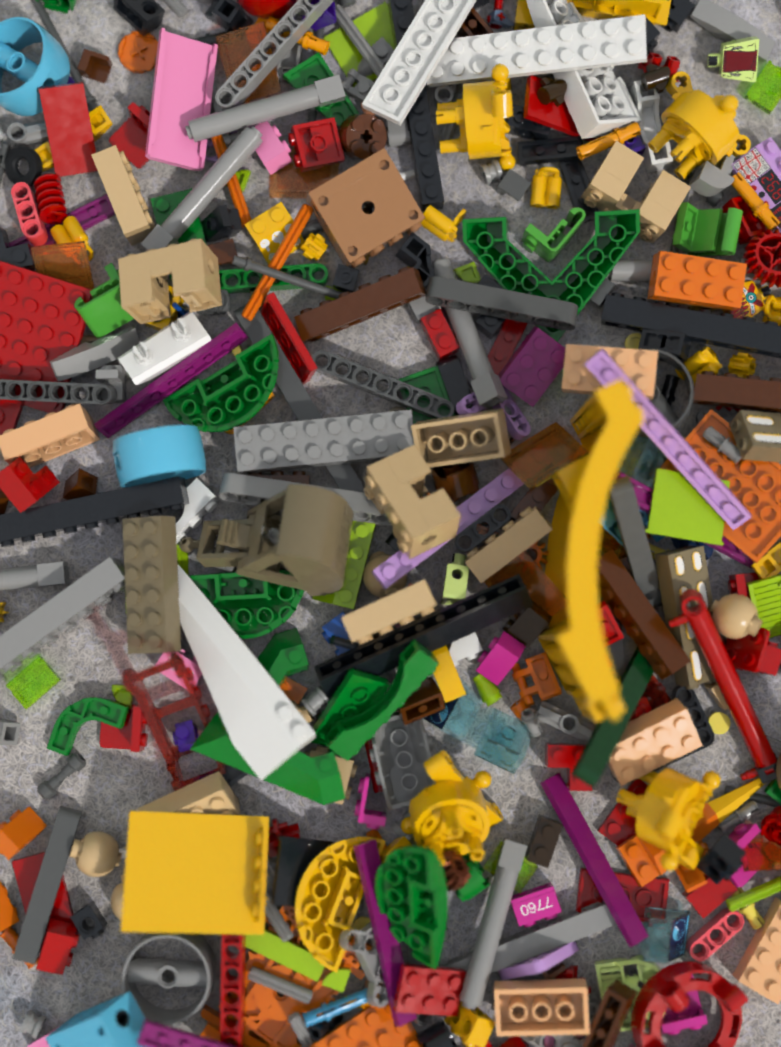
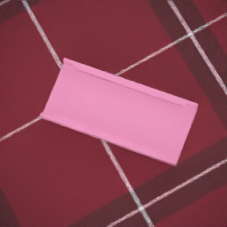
[145,28,218,171]

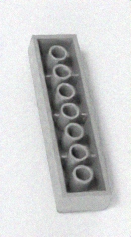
[233,410,414,474]
[0,557,125,682]

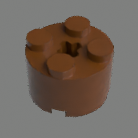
[338,114,387,159]
[430,462,479,503]

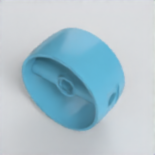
[0,17,70,116]
[113,425,206,488]

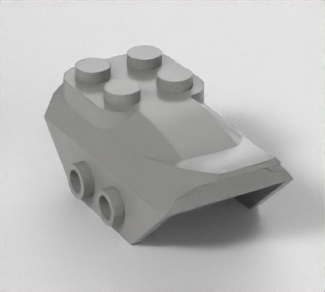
[370,711,436,810]

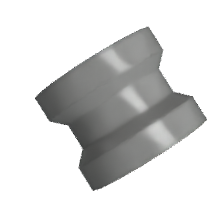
[480,158,504,185]
[19,1010,47,1039]

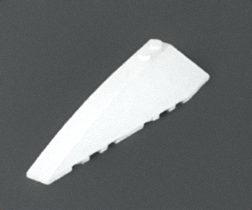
[526,0,642,139]
[177,564,316,781]

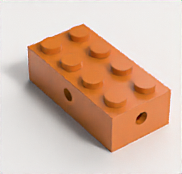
[647,251,747,311]

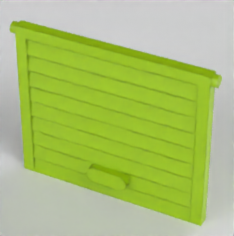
[323,1,395,88]
[645,468,730,546]
[747,574,781,638]

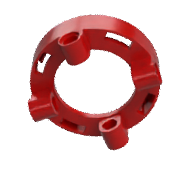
[631,961,749,1047]

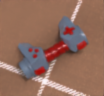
[487,0,514,29]

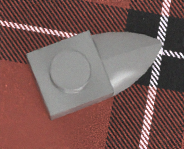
[357,37,394,76]

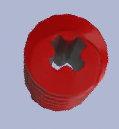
[34,174,68,225]

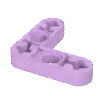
[456,386,531,440]
[498,941,579,980]

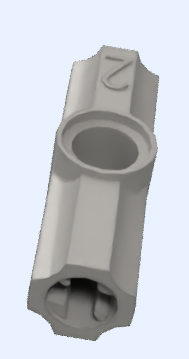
[536,701,596,743]

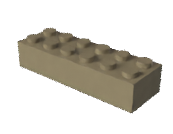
[122,516,181,654]

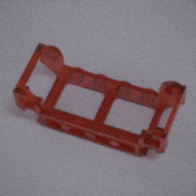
[122,652,226,791]

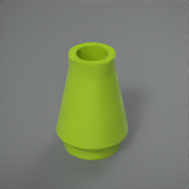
[472,674,502,706]

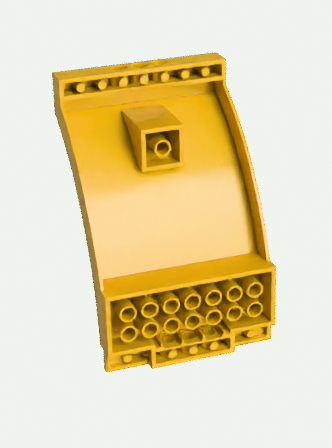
[537,379,644,723]

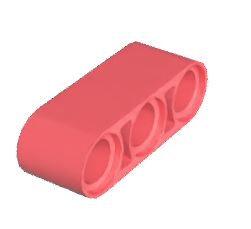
[11,182,48,247]
[686,907,744,961]

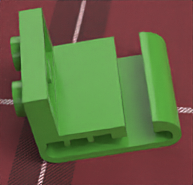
[672,202,743,257]
[521,207,586,262]
[74,263,134,338]

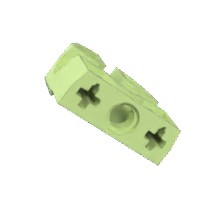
[595,955,666,1031]

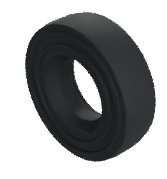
[5,147,43,186]

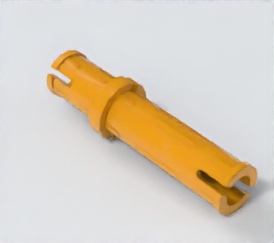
[266,16,330,55]
[576,122,641,160]
[731,172,781,231]

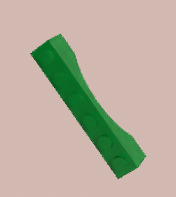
[324,639,439,761]

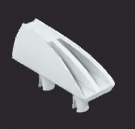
[117,311,212,385]

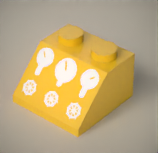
[244,202,304,265]

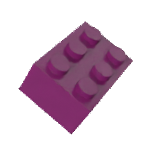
[498,326,566,407]

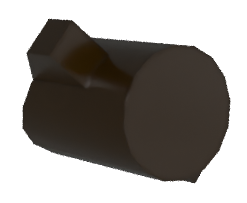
[641,64,670,94]
[537,77,567,107]

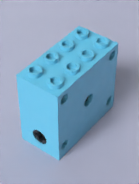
[45,991,145,1047]

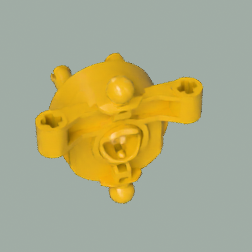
[436,64,516,171]
[648,71,751,180]
[400,750,504,866]
[616,768,721,871]

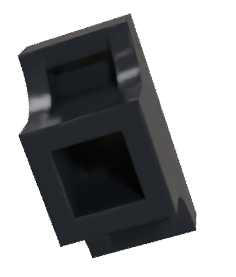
[205,0,253,40]
[201,205,242,242]

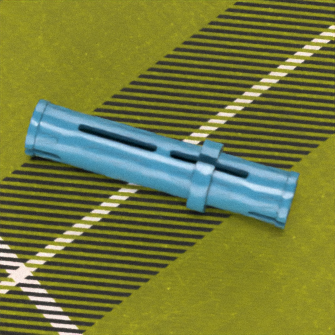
[302,988,368,1028]

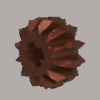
[442,850,471,892]

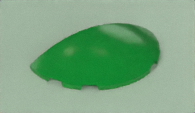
[163,334,279,432]
[188,569,304,639]
[375,846,448,969]

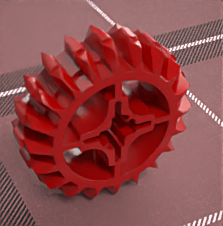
[743,229,781,288]

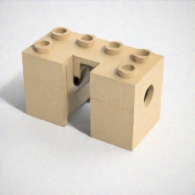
[581,140,691,243]
[118,239,222,324]
[364,445,461,559]

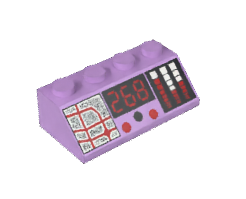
[732,137,781,234]

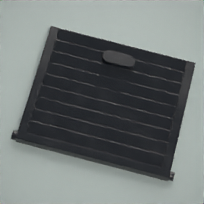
[271,836,335,906]

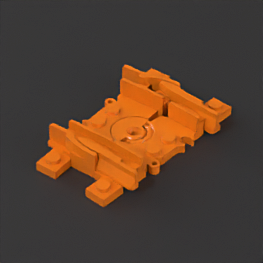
[200,905,372,1047]

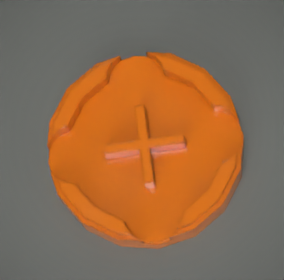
[118,30,158,74]

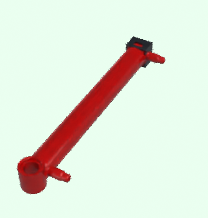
[668,589,778,783]

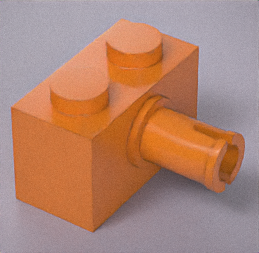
[0,806,47,860]

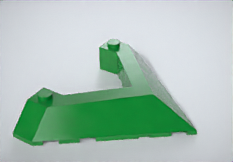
[462,209,640,342]
[190,628,346,805]

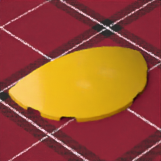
[294,836,386,973]

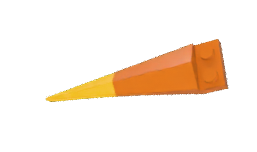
[616,777,767,887]

